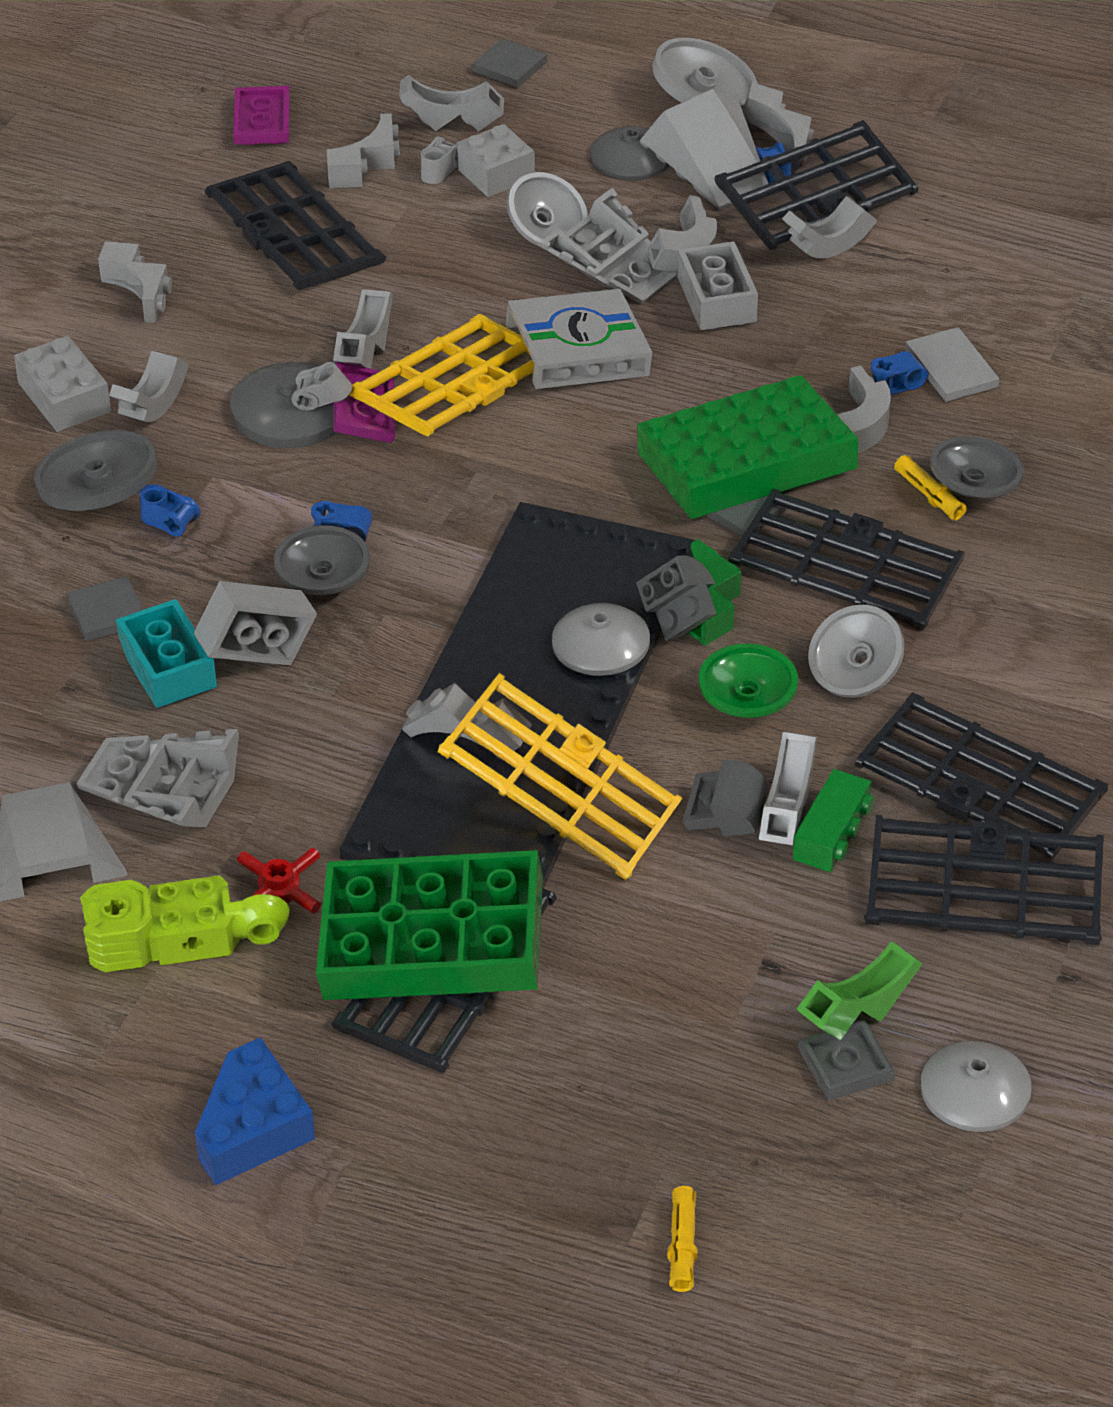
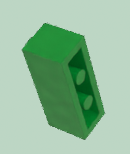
[793,768,874,872]

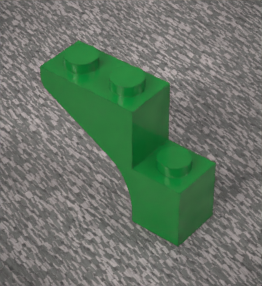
[687,539,741,646]

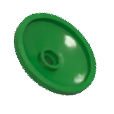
[699,643,798,718]

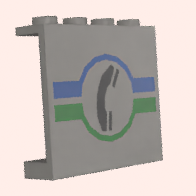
[506,289,653,389]

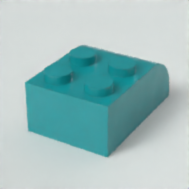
[116,599,217,708]

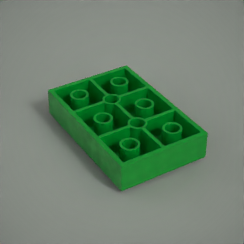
[637,375,858,519]
[316,850,543,1000]

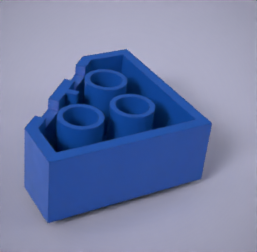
[195,1037,315,1186]

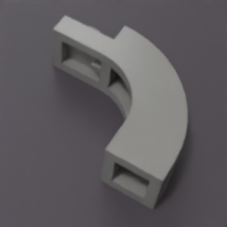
[648,195,717,272]
[782,196,878,258]
[109,350,189,422]
[837,365,891,453]

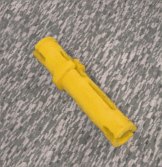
[894,455,966,521]
[667,1186,698,1292]

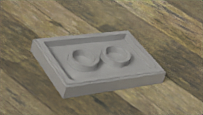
[905,327,1000,402]

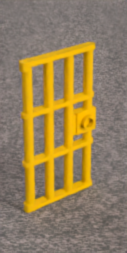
[349,314,534,437]
[437,673,683,881]

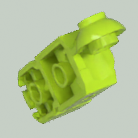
[80,875,290,972]

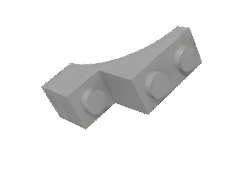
[399,75,504,132]
[743,82,814,171]
[327,113,400,189]
[98,241,172,323]
[333,289,393,369]
[402,683,532,758]
[759,731,818,845]

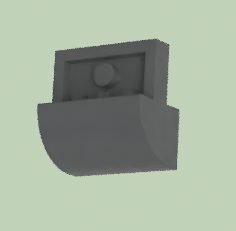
[636,555,717,641]
[683,760,767,837]

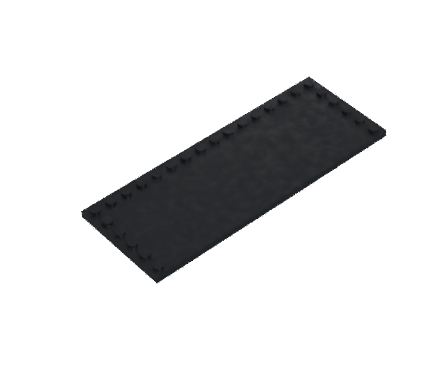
[340,502,696,888]

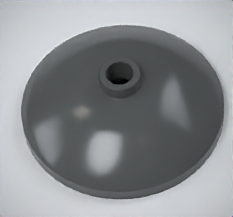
[590,126,670,181]
[930,436,1023,499]
[274,526,370,595]

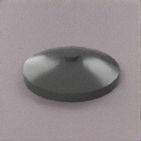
[230,362,337,448]
[34,430,158,511]

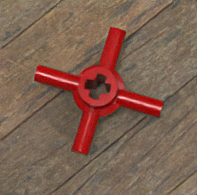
[237,847,321,914]

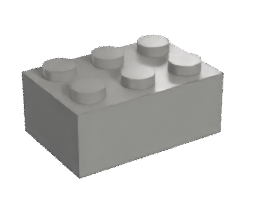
[678,241,758,330]
[14,336,111,432]
[194,581,317,665]

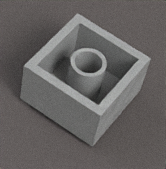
[457,124,535,197]

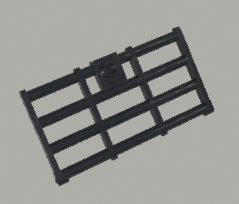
[714,120,919,250]
[204,161,386,290]
[728,488,965,630]
[855,692,1109,861]
[864,815,1104,945]
[331,851,557,1073]

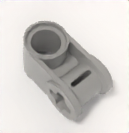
[421,136,458,184]
[292,362,352,411]

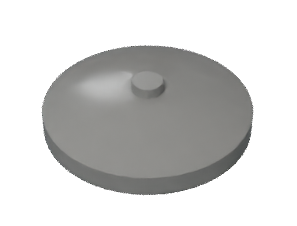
[652,38,757,111]

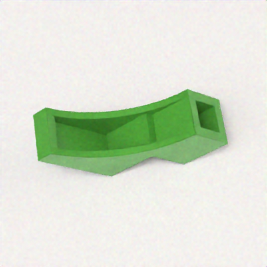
[796,941,923,1040]

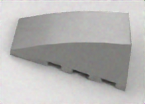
[640,89,768,210]
[538,188,678,304]
[76,729,239,827]
[0,782,127,902]

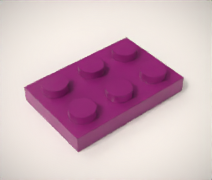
[233,86,290,145]
[333,362,395,443]

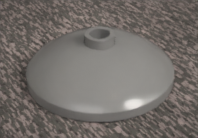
[507,172,588,246]
[552,603,650,676]
[808,605,904,698]
[920,1041,1032,1132]

